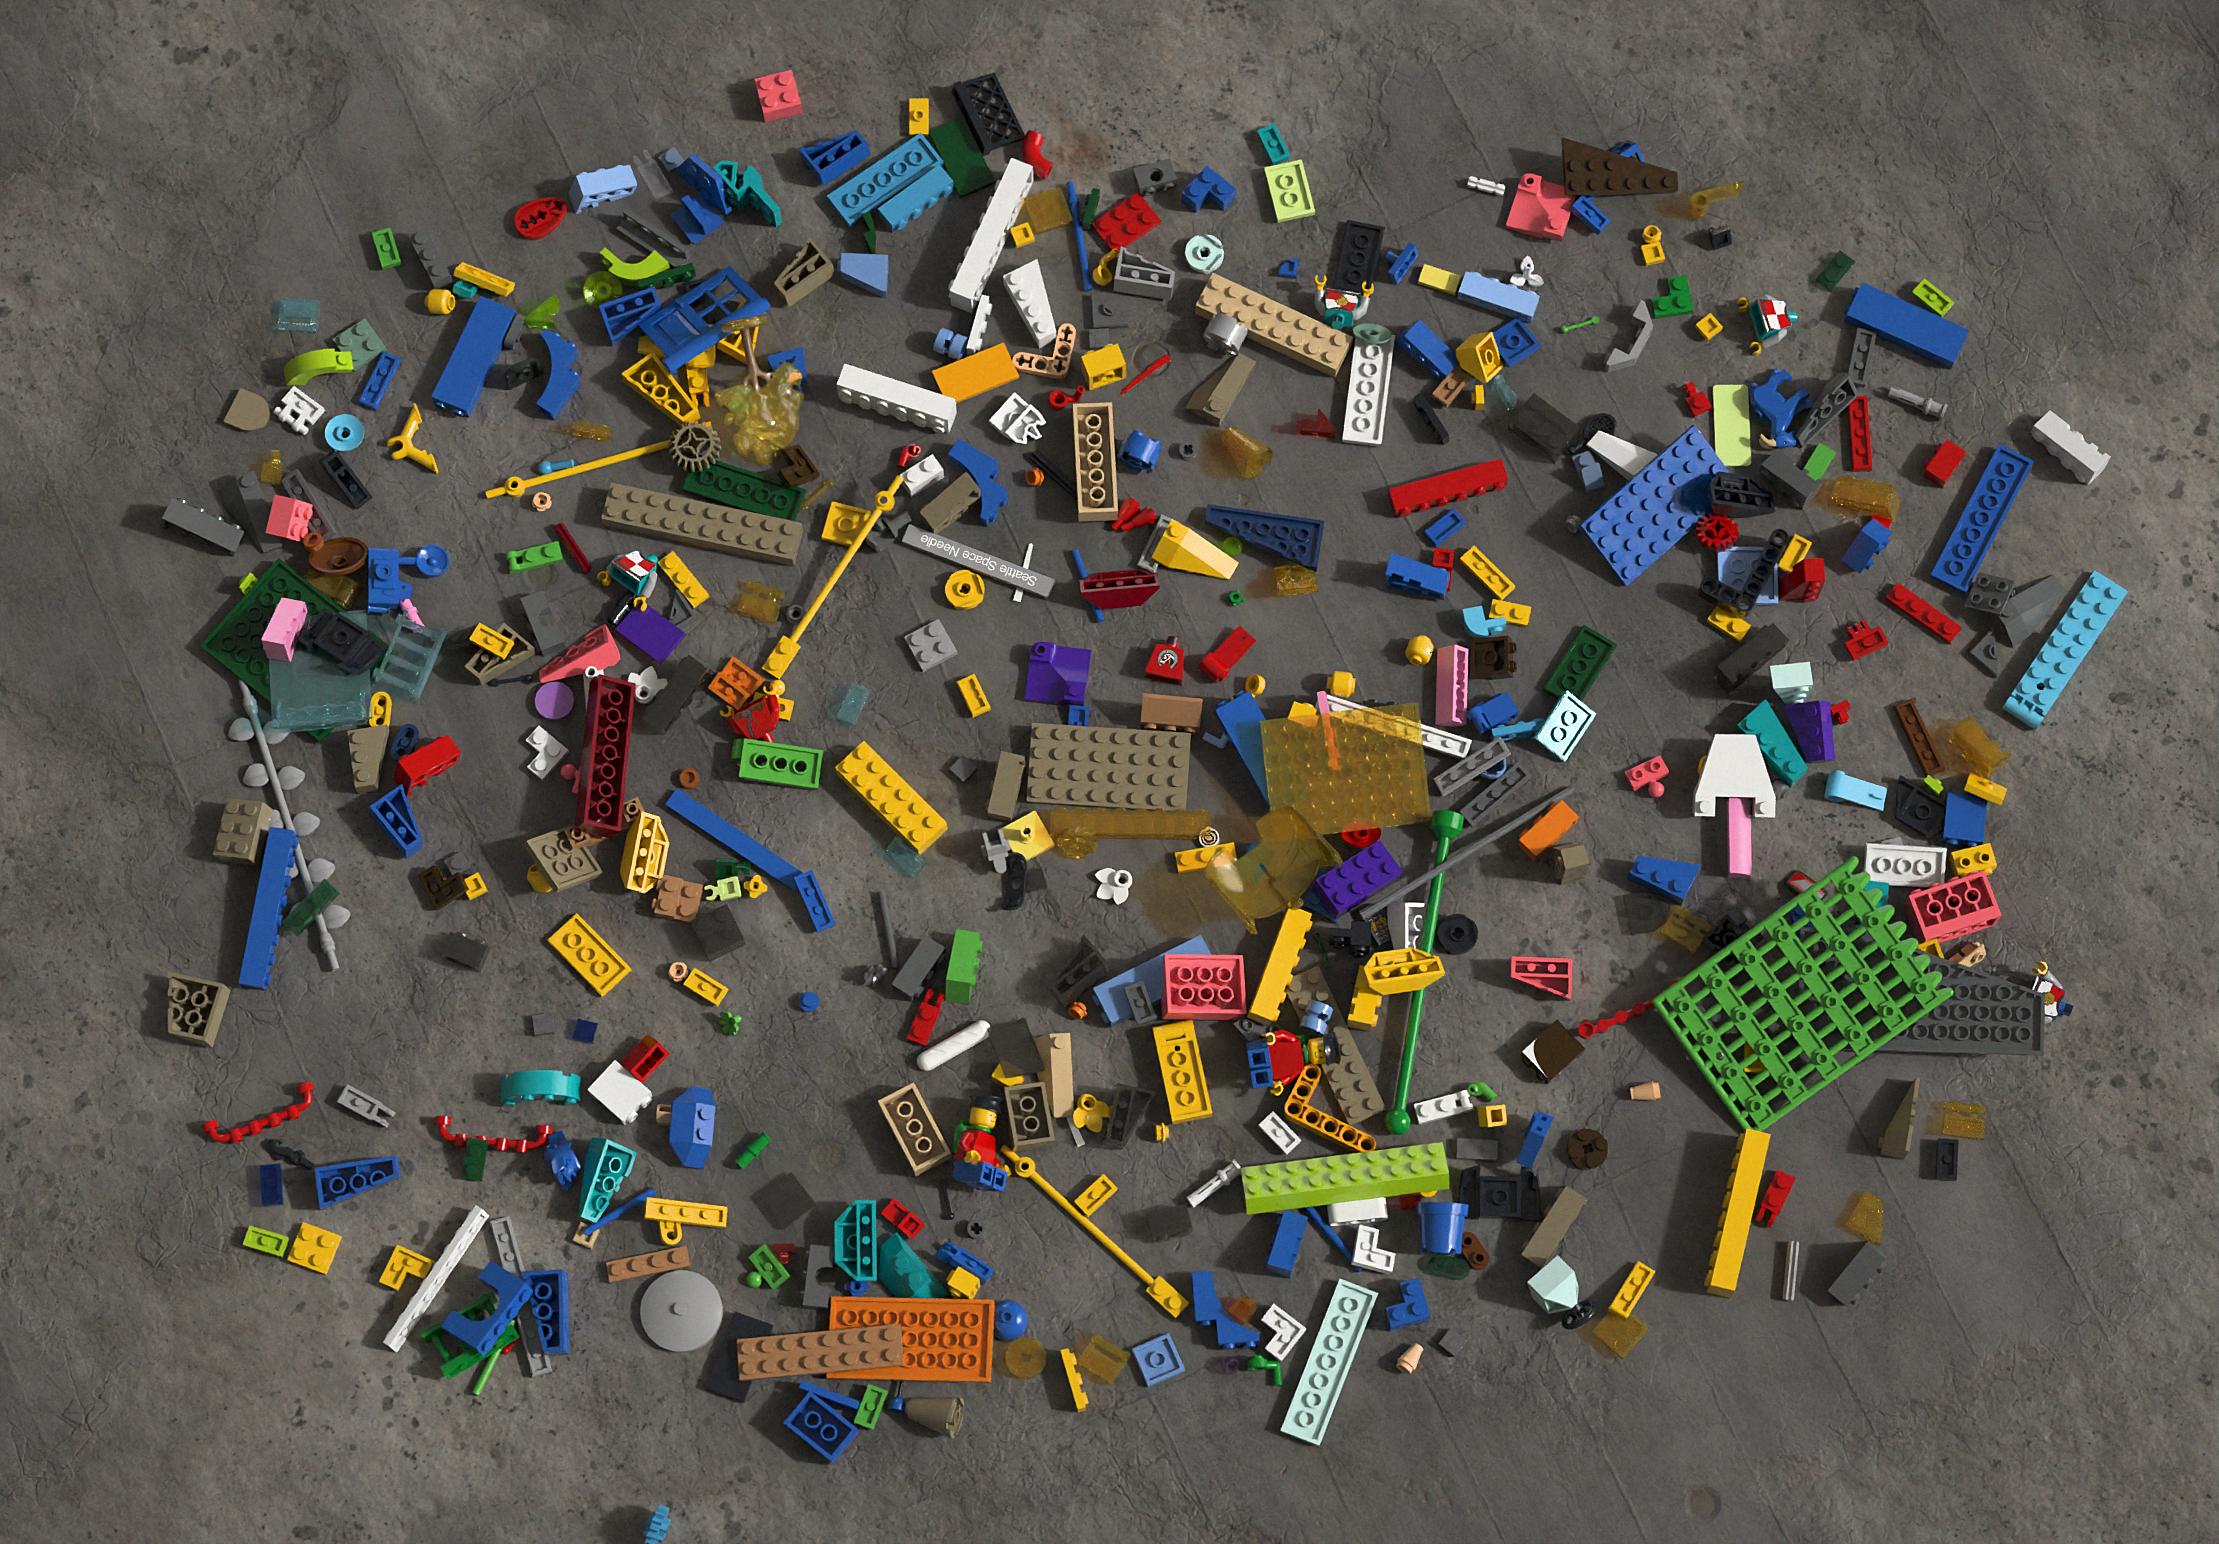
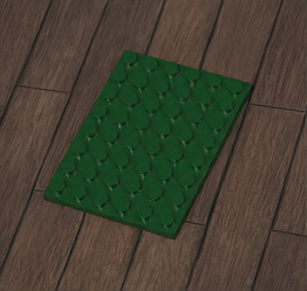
[200,558,399,744]

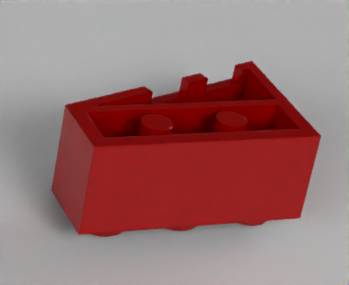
[1778,558,1825,602]
[393,734,461,797]

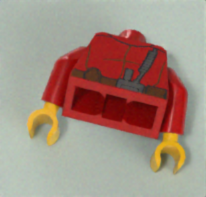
[720,683,780,743]

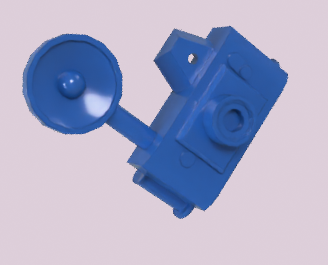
[367,545,449,615]

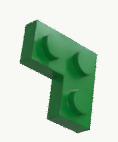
[1651,275,1694,319]

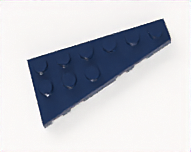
[1205,504,1324,573]

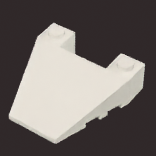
[1692,734,1776,817]

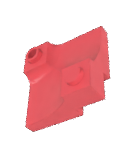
[1505,173,1577,242]

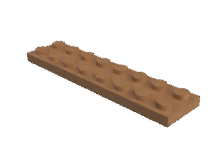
[737,1324,904,1381]

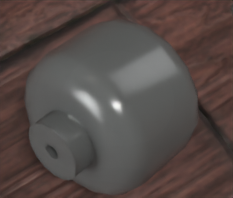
[1771,778,1789,800]

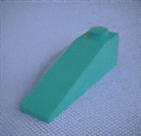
[578,1137,637,1223]

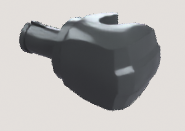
[865,511,911,553]

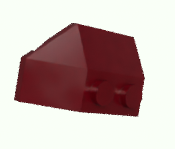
[1079,569,1160,609]

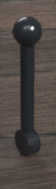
[491,674,532,687]
[939,1179,955,1220]

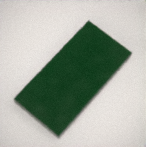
[929,116,995,198]
[1543,625,1617,702]

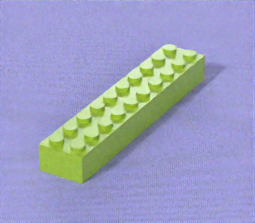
[1240,1142,1449,1215]

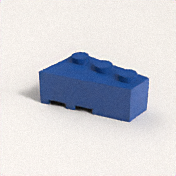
[799,130,871,186]
[1394,319,1459,379]
[1385,553,1450,601]
[370,784,422,859]
[1627,856,1701,905]
[1264,1210,1308,1279]

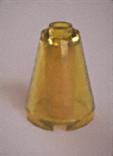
[1221,426,1273,479]

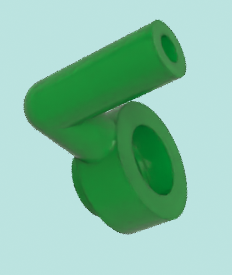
[1247,1355,1282,1386]

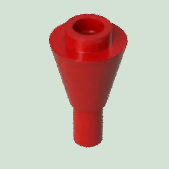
[1110,497,1140,531]
[1120,506,1157,532]

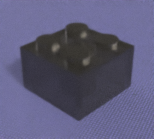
[691,904,746,962]

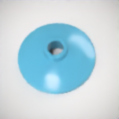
[325,414,364,452]

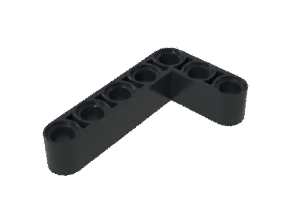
[1698,529,1789,618]

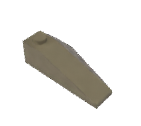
[1185,353,1256,427]

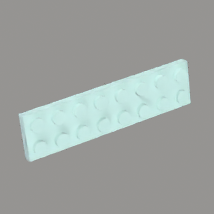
[1281,1279,1378,1447]

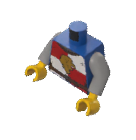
[2031,961,2074,1024]

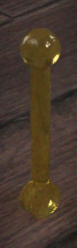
[802,480,834,510]

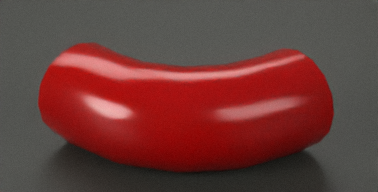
[1021,130,1053,180]

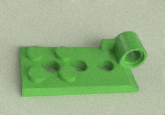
[731,738,823,790]

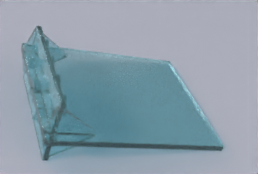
[267,610,373,733]

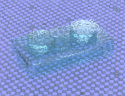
[884,836,928,877]

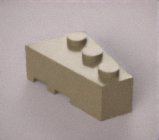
[464,623,536,685]

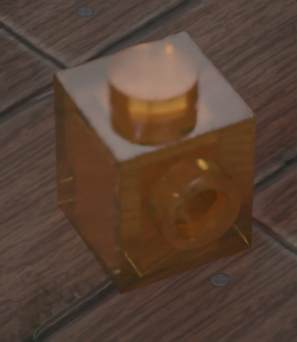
[1228,1295,1257,1327]

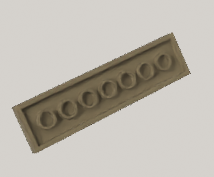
[1284,966,1387,1127]

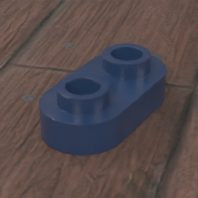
[391,724,419,762]

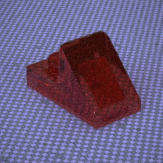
[1296,409,1336,439]

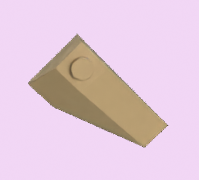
[1030,1033,1074,1118]

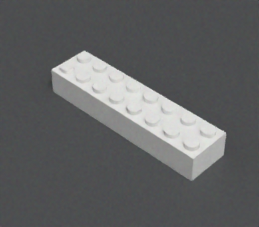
[948,158,1033,313]

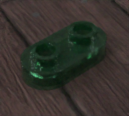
[1429,1254,1470,1280]

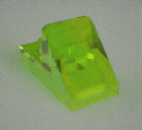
[525,294,561,329]

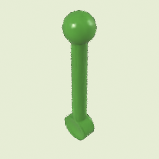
[1560,316,1599,333]

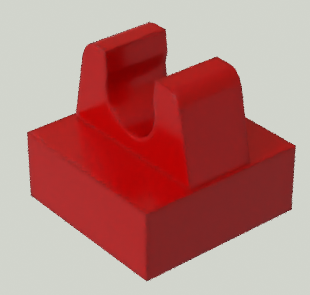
[1830,700,1851,725]

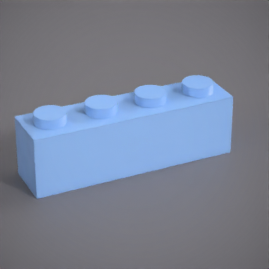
[1457,271,1540,323]

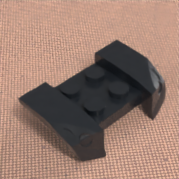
[297,608,387,675]
[1458,1165,1540,1221]

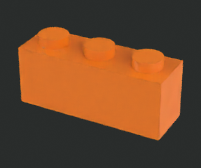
[1518,800,1579,862]

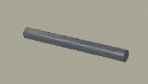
[877,891,900,970]

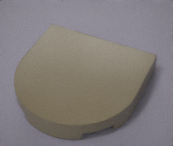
[223,388,270,432]

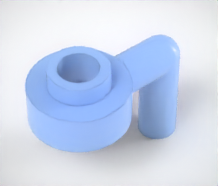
[1202,731,1228,749]

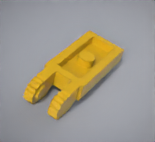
[685,363,710,408]

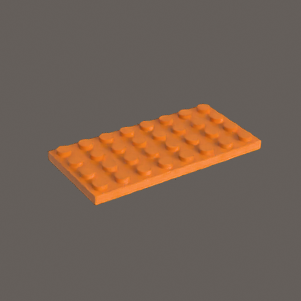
[826,1296,995,1383]

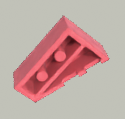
[1509,956,1572,1001]

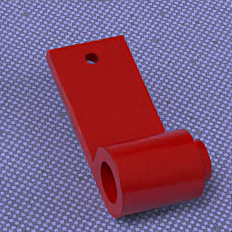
[1198,625,1257,683]

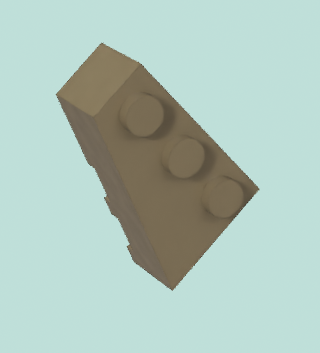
[774,237,836,307]
[920,472,981,534]
[347,724,390,794]
[985,751,1025,823]
[1551,842,1589,885]

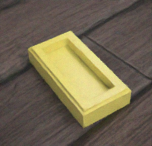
[1418,264,1461,295]

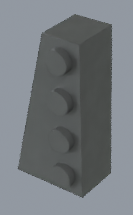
[160,498,245,556]

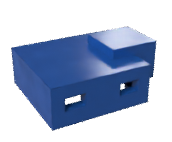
[1516,1111,1554,1169]

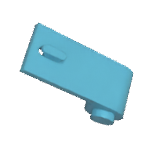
[1824,770,1887,811]

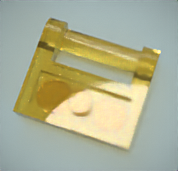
[1077,1332,1131,1385]

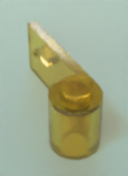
[1688,181,1744,220]
[303,566,363,609]

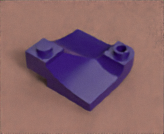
[1025,641,1091,706]

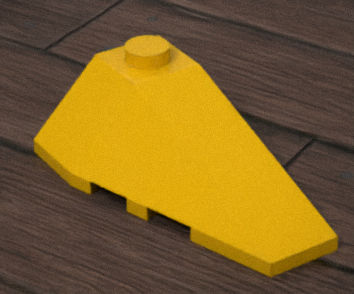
[1151,519,1238,580]

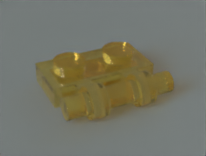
[737,580,785,624]
[1660,905,1712,954]
[1942,1100,1986,1140]

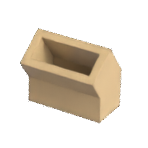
[656,1104,671,1126]

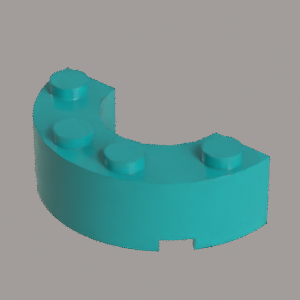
[500,1070,581,1107]

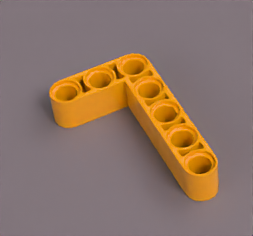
[1284,1064,1376,1153]

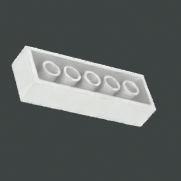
[837,364,957,433]

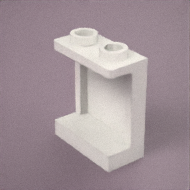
[587,1060,652,1125]

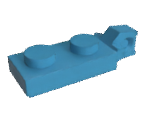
[1490,718,1544,742]

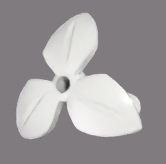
[1510,256,1544,287]

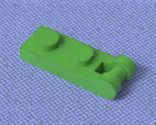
[505,541,563,574]

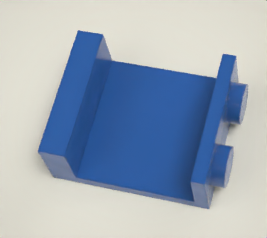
[1940,791,1987,848]

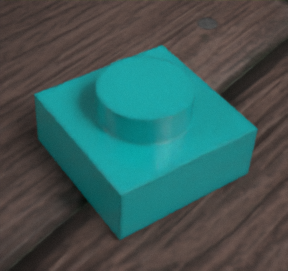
[452,280,479,299]

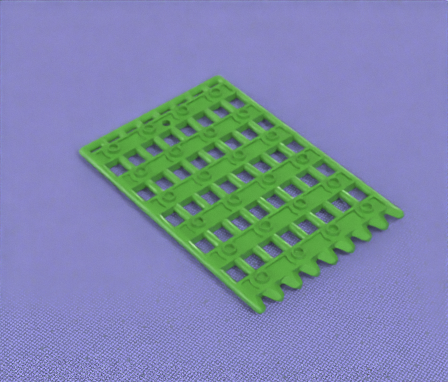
[1652,856,1954,1132]

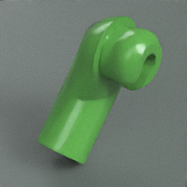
[1467,1082,1497,1102]

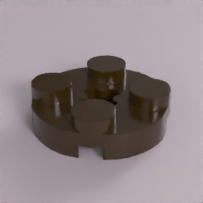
[1567,1128,1608,1170]

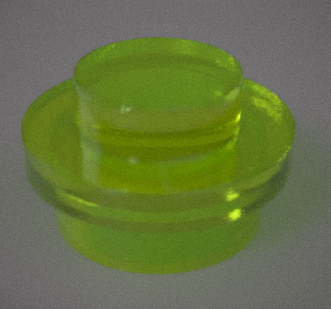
[1223,537,1242,557]

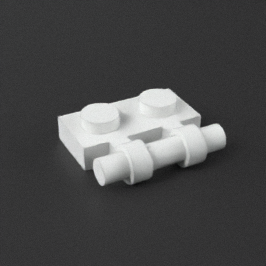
[274,386,325,435]

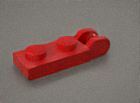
[907,988,945,1047]
[1755,1169,1796,1228]

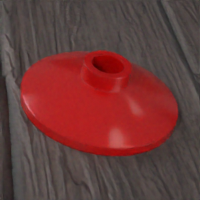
[1341,820,1381,847]

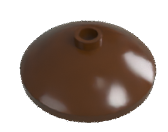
[309,537,368,576]

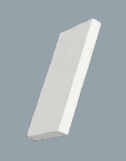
[1863,843,1947,887]

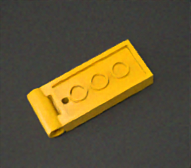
[1152,1019,1212,1125]

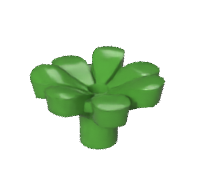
[718,1011,741,1036]

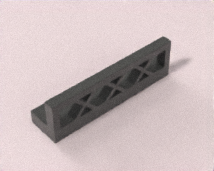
[616,208,691,268]

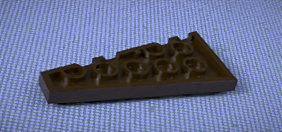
[1561,138,1678,196]

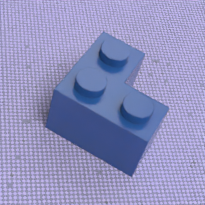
[1182,165,1236,213]
[1841,519,1892,574]
[1384,1278,1431,1332]

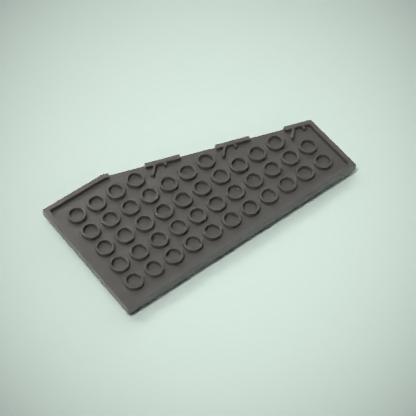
[1797,927,2045,1056]

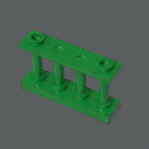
[421,1291,520,1380]

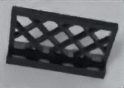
[952,72,1025,156]

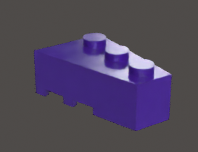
[1783,700,1835,763]

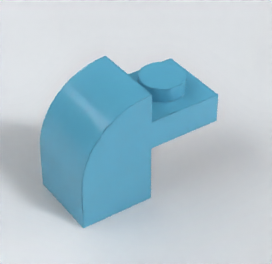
[1461,606,1506,639]

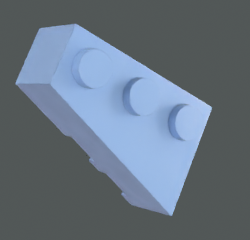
[568,165,637,214]

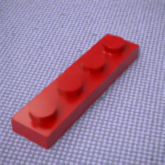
[1885,582,1962,644]

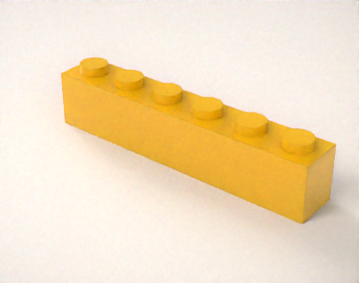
[1247,905,1313,1026]

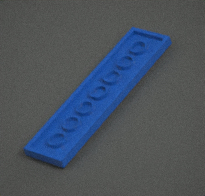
[1930,444,2034,595]

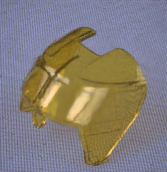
[1203,806,1343,935]

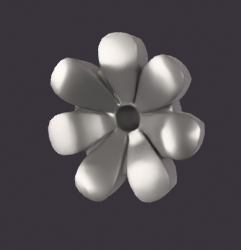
[863,963,888,987]

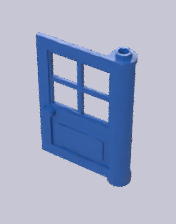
[638,265,771,376]

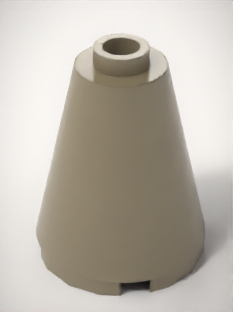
[905,1397,964,1438]

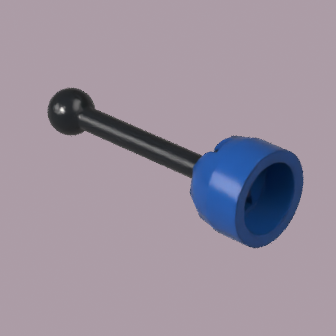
[888,1381,905,1413]

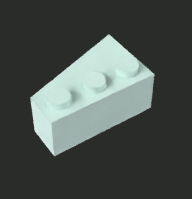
[1770,662,1813,704]

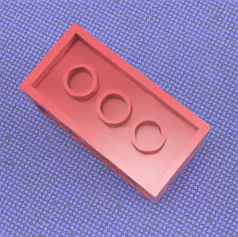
[1903,871,2002,945]

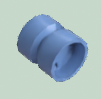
[933,328,968,361]
[1299,1000,1333,1037]

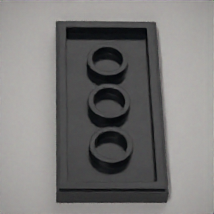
[1332,220,1385,298]
[706,1312,774,1403]

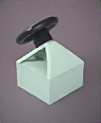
[1527,1255,1597,1330]

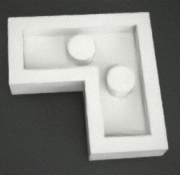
[526,726,569,781]
[1351,1225,1395,1275]
[1261,1304,1306,1362]

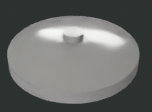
[640,1270,723,1353]

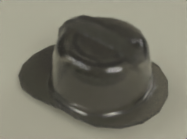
[443,623,482,654]

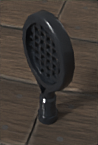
[1567,413,1617,456]

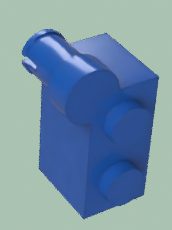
[1466,692,1519,736]

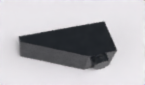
[318,450,373,509]

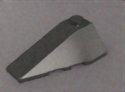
[1796,373,1859,448]

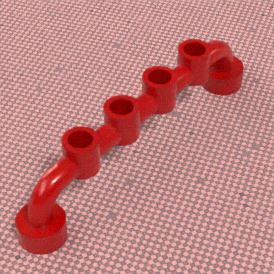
[1578,980,1685,1039]
[201,1082,314,1144]
[434,1116,552,1153]

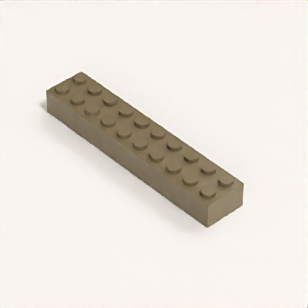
[601,482,803,567]

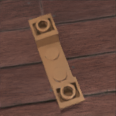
[565,797,645,848]

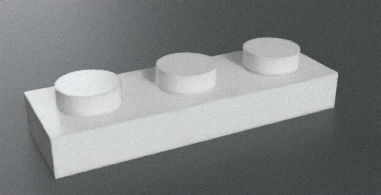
[967,295,992,355]

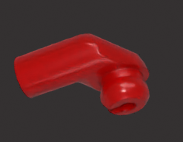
[896,444,921,469]

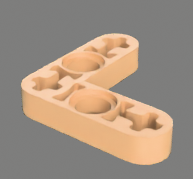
[1013,324,1076,379]

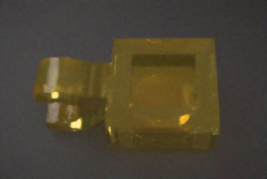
[260,449,284,485]

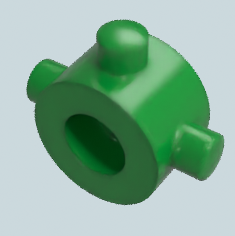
[1227,590,1244,607]

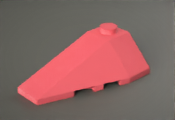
[539,624,620,683]

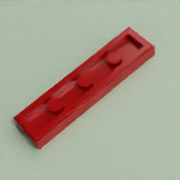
[1847,396,1872,472]

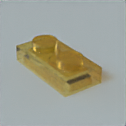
[571,420,613,442]

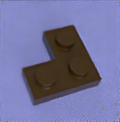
[777,444,820,490]
[418,865,469,910]

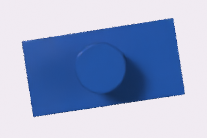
[1385,242,1419,285]

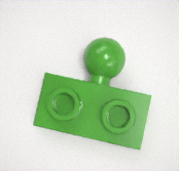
[746,1244,790,1289]

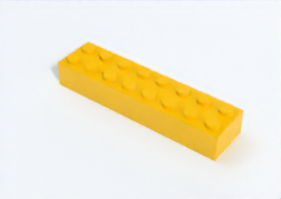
[1704,1128,1771,1298]

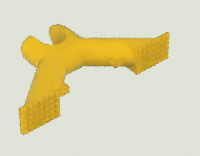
[387,403,438,474]

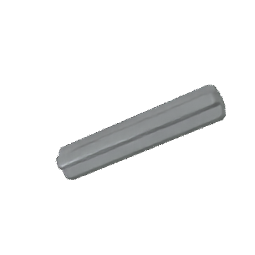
[1782,1241,1799,1301]

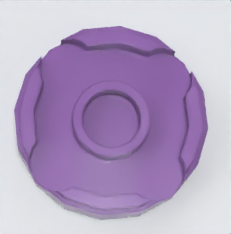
[535,681,575,721]

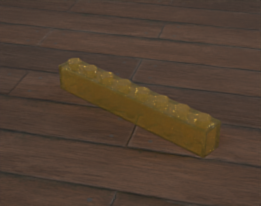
[1050,807,1211,840]

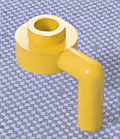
[1093,248,1119,286]
[1231,674,1265,701]

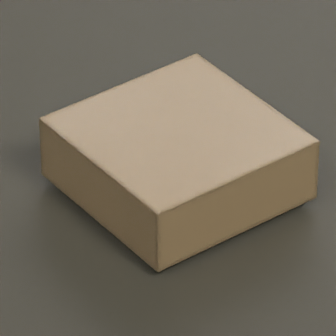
[572,1222,600,1249]

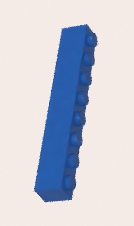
[239,827,299,990]

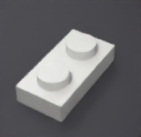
[1258,1111,1301,1155]

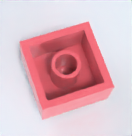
[755,70,802,122]
[266,495,313,543]

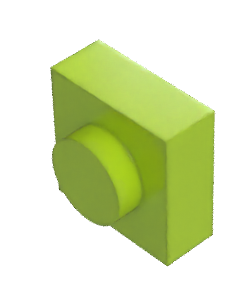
[1921,775,1944,797]

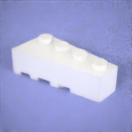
[2031,411,2111,485]

